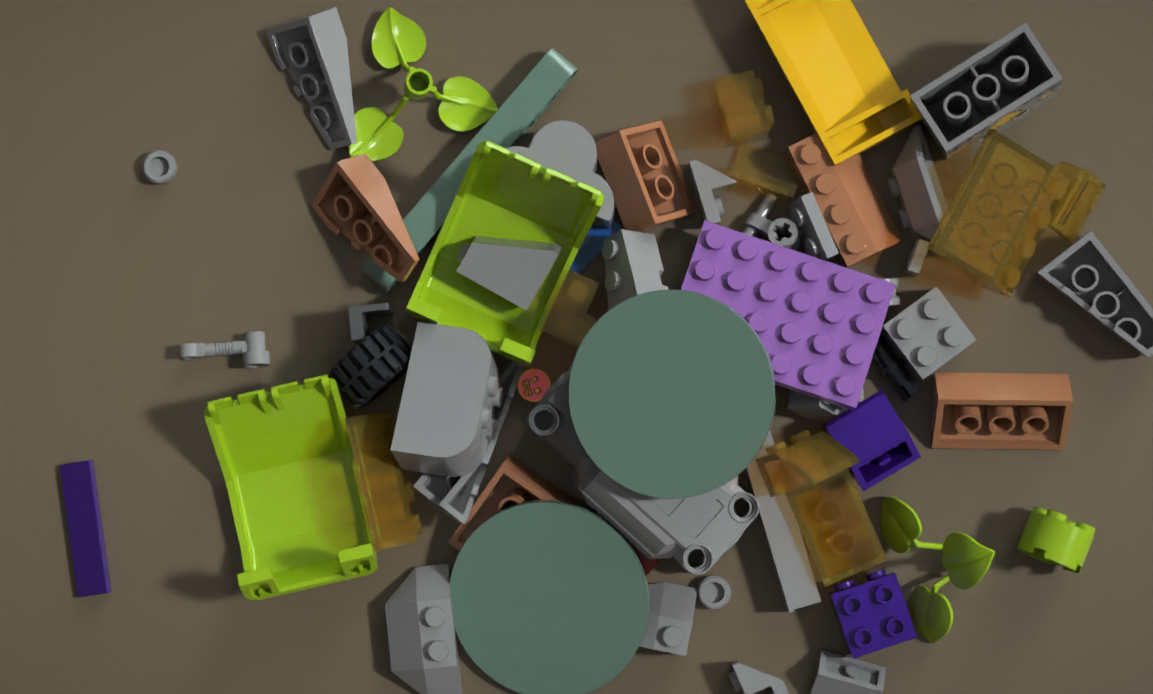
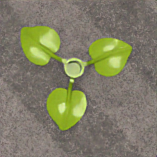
[349,7,498,162]
[880,496,995,644]

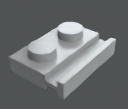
[786,192,839,261]

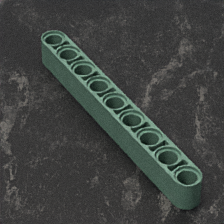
[361,48,578,293]

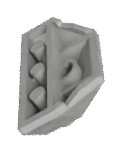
[887,124,963,256]
[385,564,462,694]

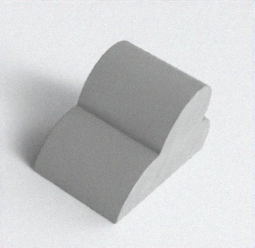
[506,120,614,229]

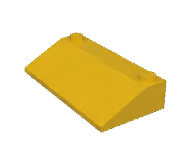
[744,0,922,166]

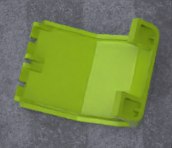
[405,140,605,366]
[204,374,378,601]

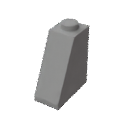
[456,236,562,311]

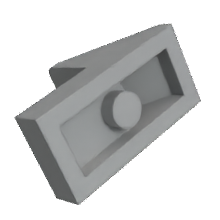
[688,159,737,225]

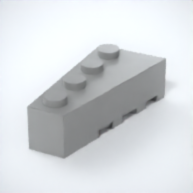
[1036,231,1153,357]

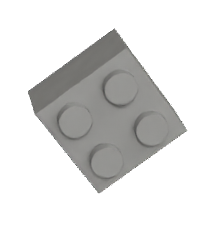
[881,286,976,381]

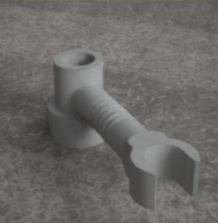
[180,331,270,368]

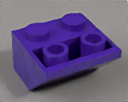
[824,390,921,491]

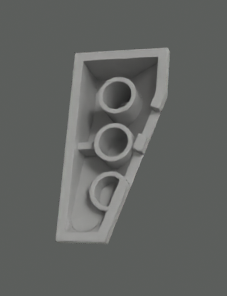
[639,582,698,656]

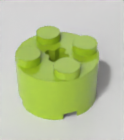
[1016,506,1096,574]

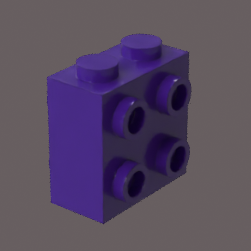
[828,568,917,659]

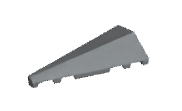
[413,361,525,525]

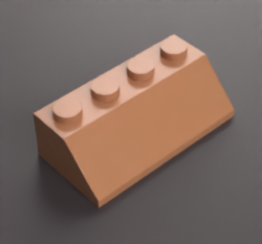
[785,133,903,268]
[931,372,1073,450]

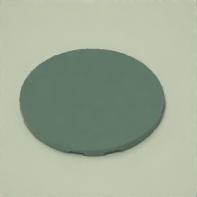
[569,289,776,499]
[450,500,650,694]

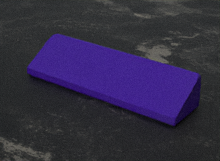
[60,460,112,598]

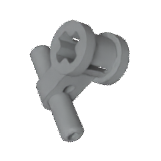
[742,193,801,251]

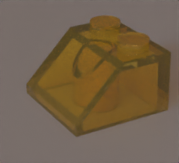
[755,429,859,497]

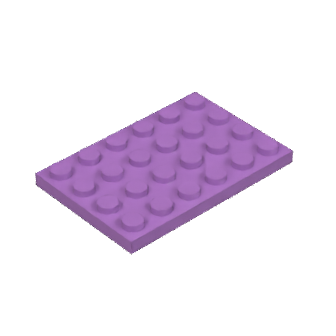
[681,220,896,411]

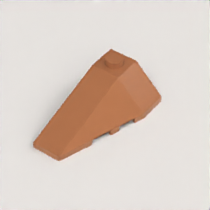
[311,154,420,282]

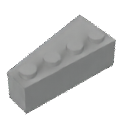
[602,229,669,312]

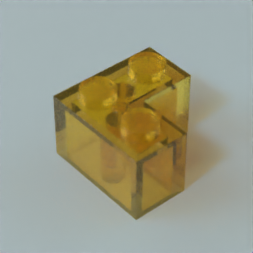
[712,70,774,148]
[541,270,600,349]

